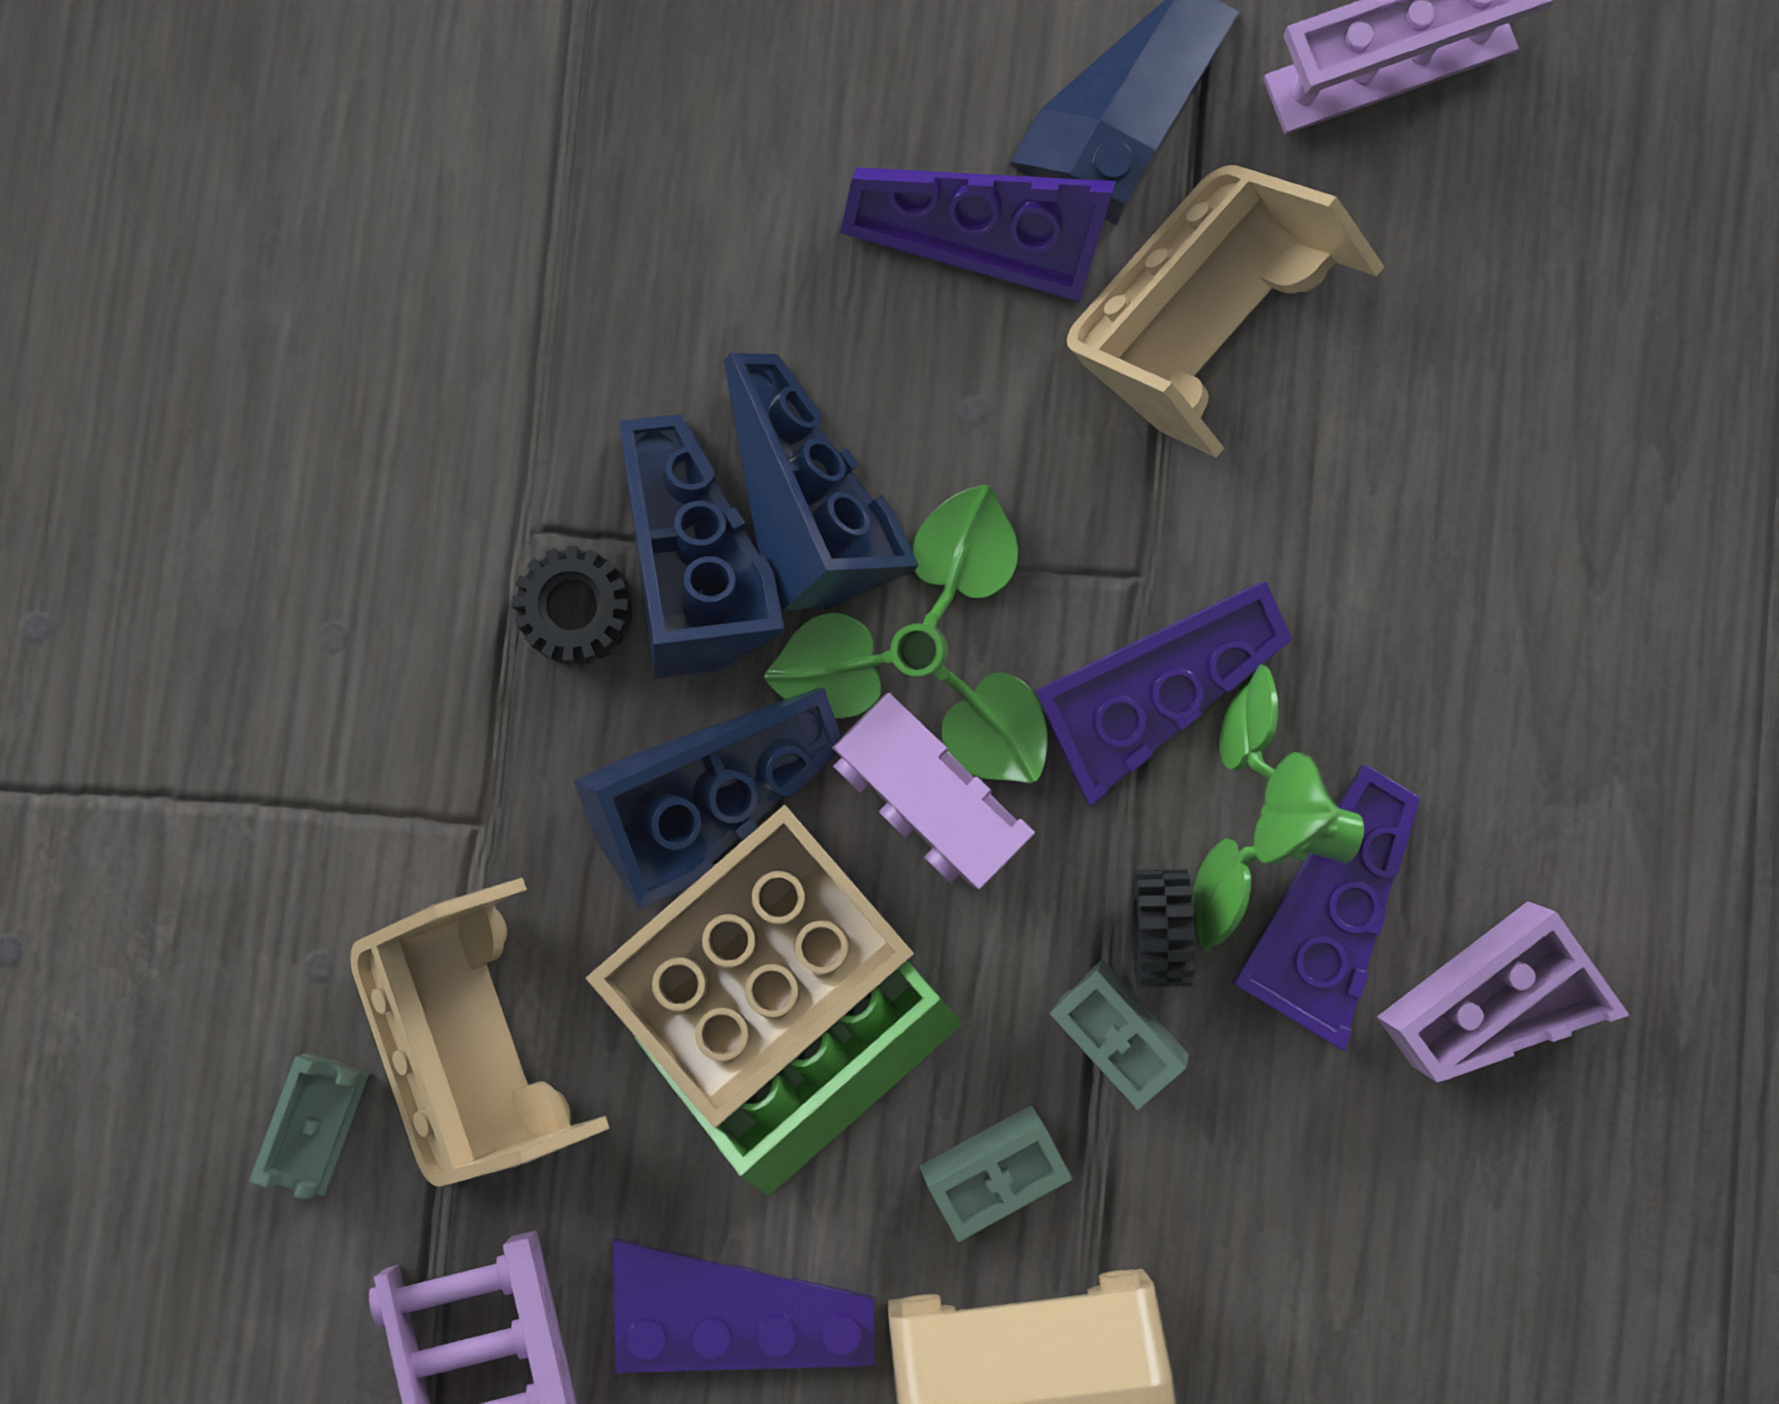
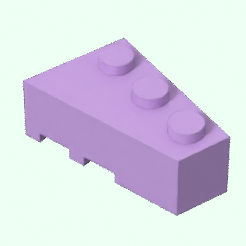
[832,693,1035,889]
[1377,901,1629,1083]

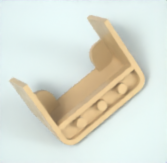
[1067,165,1384,458]
[350,878,610,1187]
[888,1269,1175,1404]

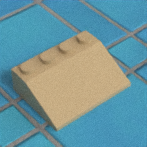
[586,805,914,1128]

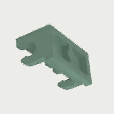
[1049,959,1189,1110]
[249,1052,371,1199]
[919,1105,1073,1242]

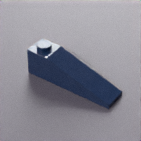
[1010,0,1239,225]
[724,353,919,610]
[619,414,784,678]
[573,687,842,909]

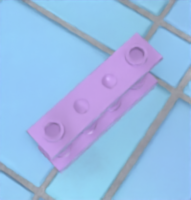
[1263,0,1555,135]
[369,1230,577,1404]

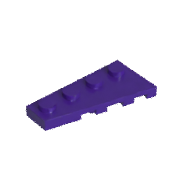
[840,167,1116,302]
[1033,581,1292,807]
[1231,764,1420,1051]
[613,1238,875,1373]

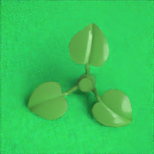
[764,485,1048,783]
[1192,664,1364,954]

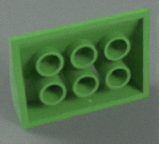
[635,960,963,1197]

